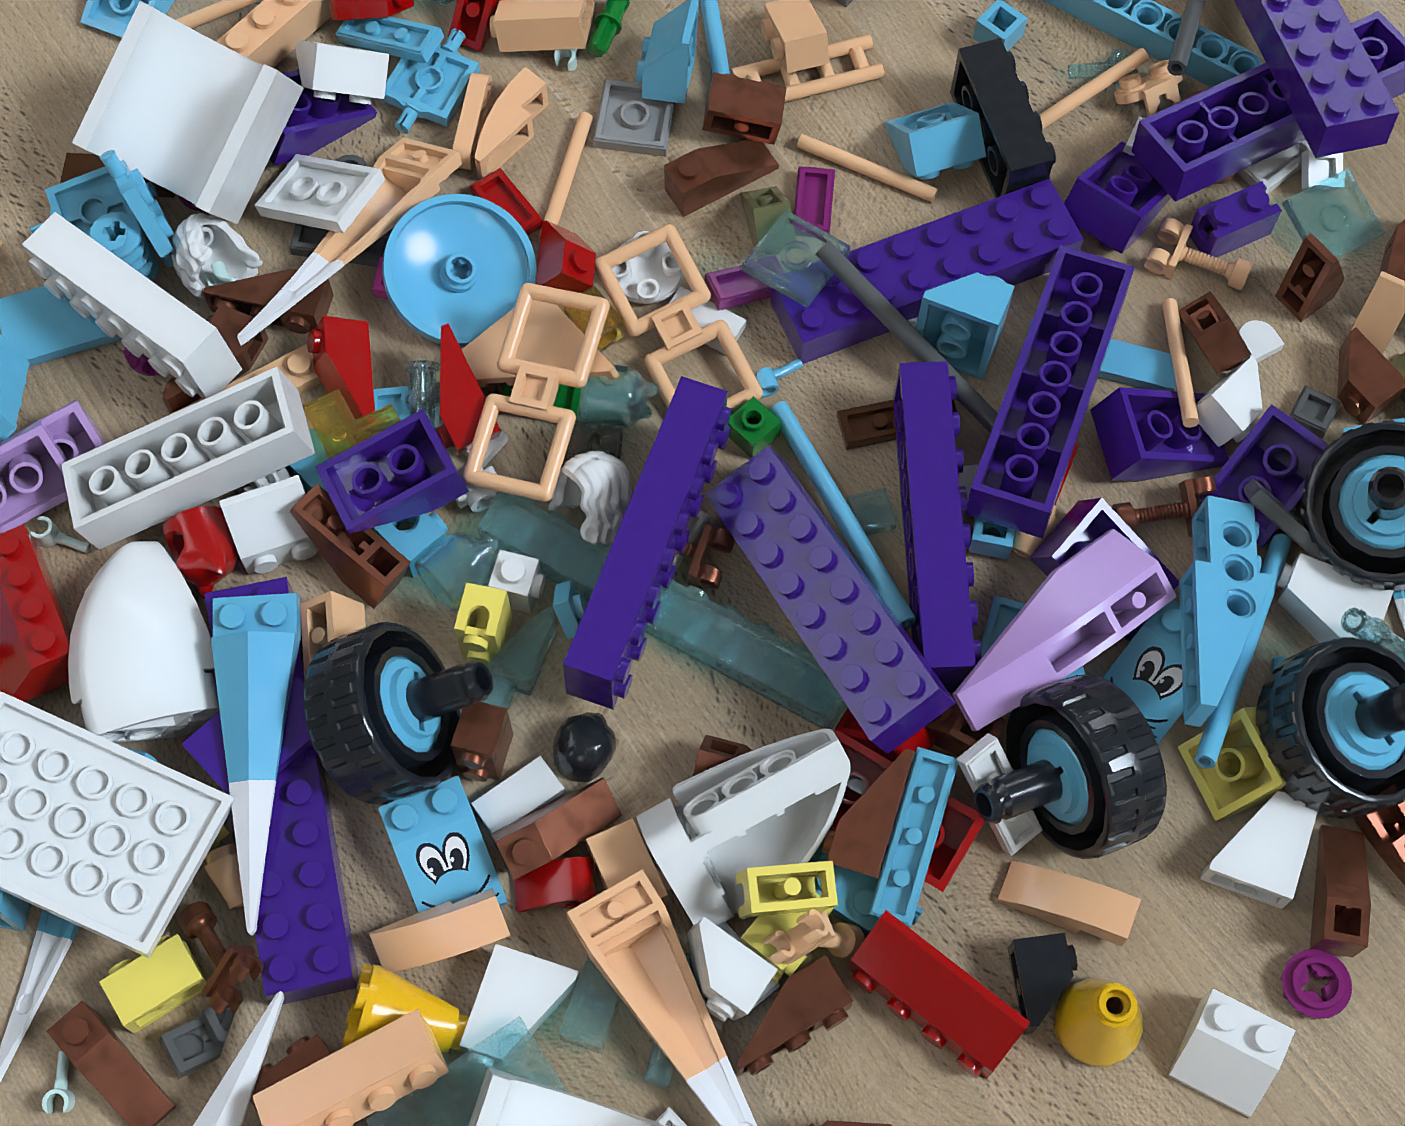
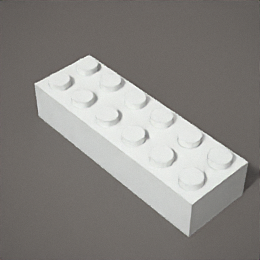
[22,212,242,399]
[61,367,315,550]

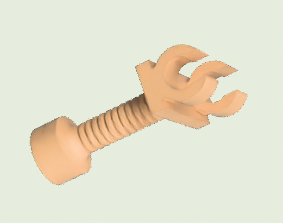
[1144,218,1253,291]
[763,909,864,964]

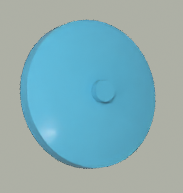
[382,194,537,347]

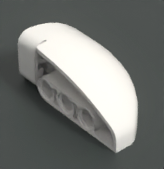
[68,541,220,743]
[636,729,851,926]

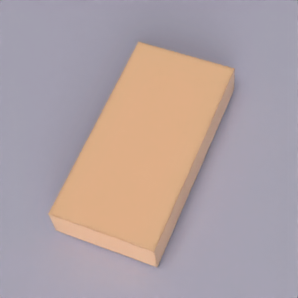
[1346,271,1405,354]

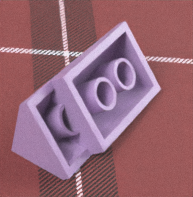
[0,399,106,534]

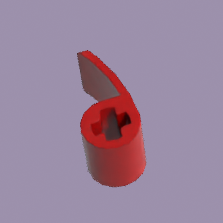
[514,857,596,913]

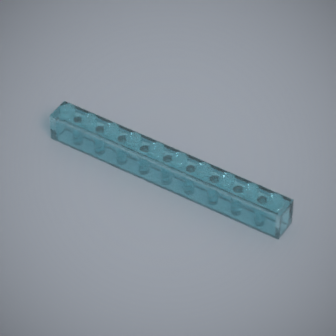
[477,492,846,730]

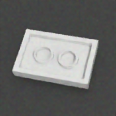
[254,154,386,233]

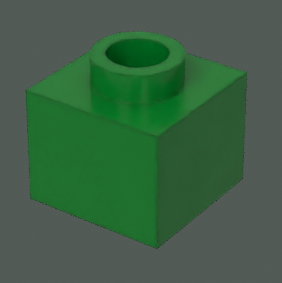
[728,396,781,458]

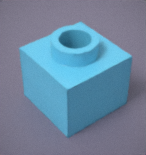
[973,0,1028,51]
[968,518,1015,560]

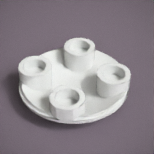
[611,231,684,304]

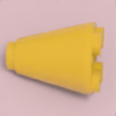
[341,964,469,1053]
[1054,978,1143,1068]

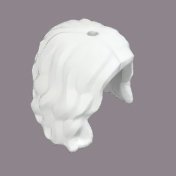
[170,213,263,300]
[548,451,633,545]

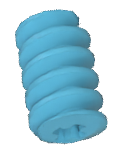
[90,212,159,282]

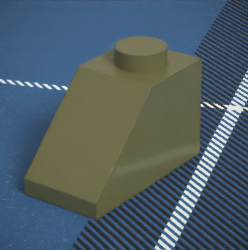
[740,186,796,256]

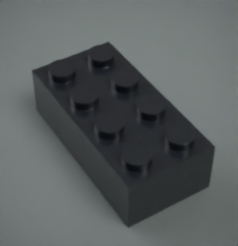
[950,38,1056,198]

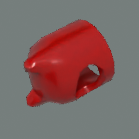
[163,506,238,599]

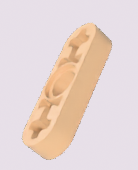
[453,73,492,170]

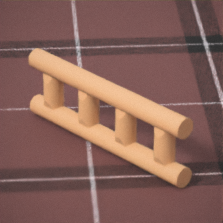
[731,34,885,102]

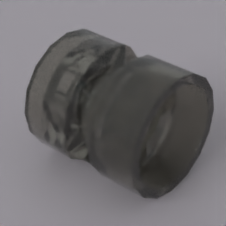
[561,420,623,468]

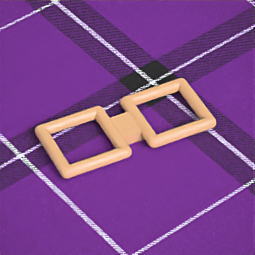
[595,224,763,413]
[462,283,610,502]

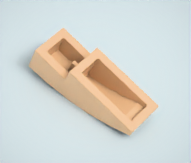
[474,67,549,180]
[997,861,1141,946]
[369,888,511,972]

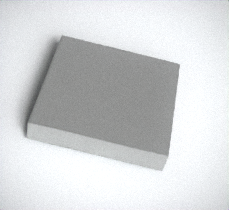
[593,79,676,157]

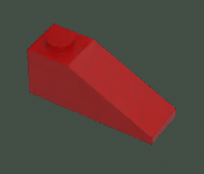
[307,316,376,442]
[436,323,501,456]

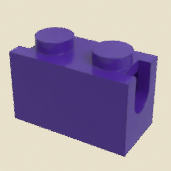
[1190,181,1282,258]

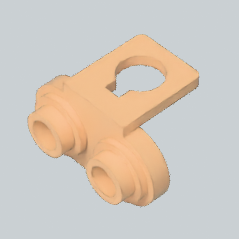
[1114,60,1183,117]

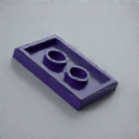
[182,674,312,795]

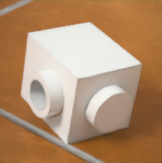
[488,550,546,614]

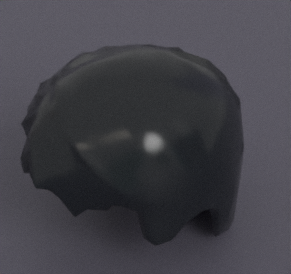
[553,712,616,783]

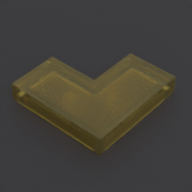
[302,389,401,459]

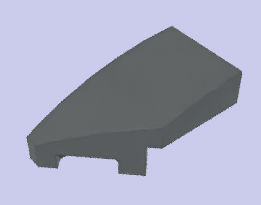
[159,1005,235,1079]

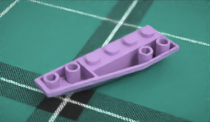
[952,529,1177,731]

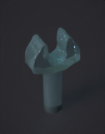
[1067,49,1138,88]

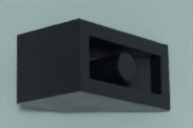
[1007,933,1078,1034]

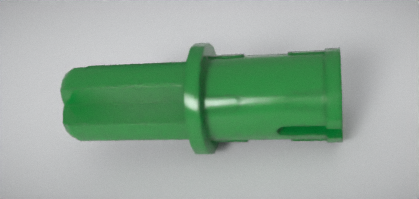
[587,0,630,57]

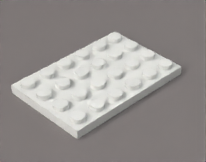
[0,691,234,958]

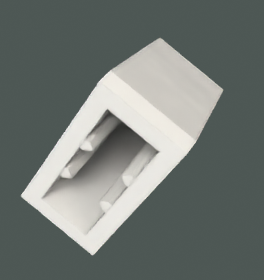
[1277,553,1394,643]
[1200,791,1318,909]
[459,944,579,1068]

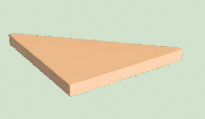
[424,300,620,390]

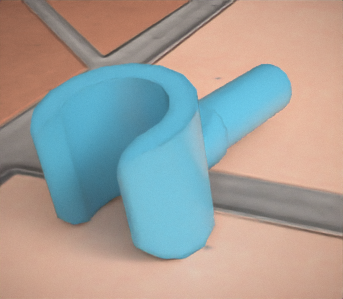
[756,359,803,398]

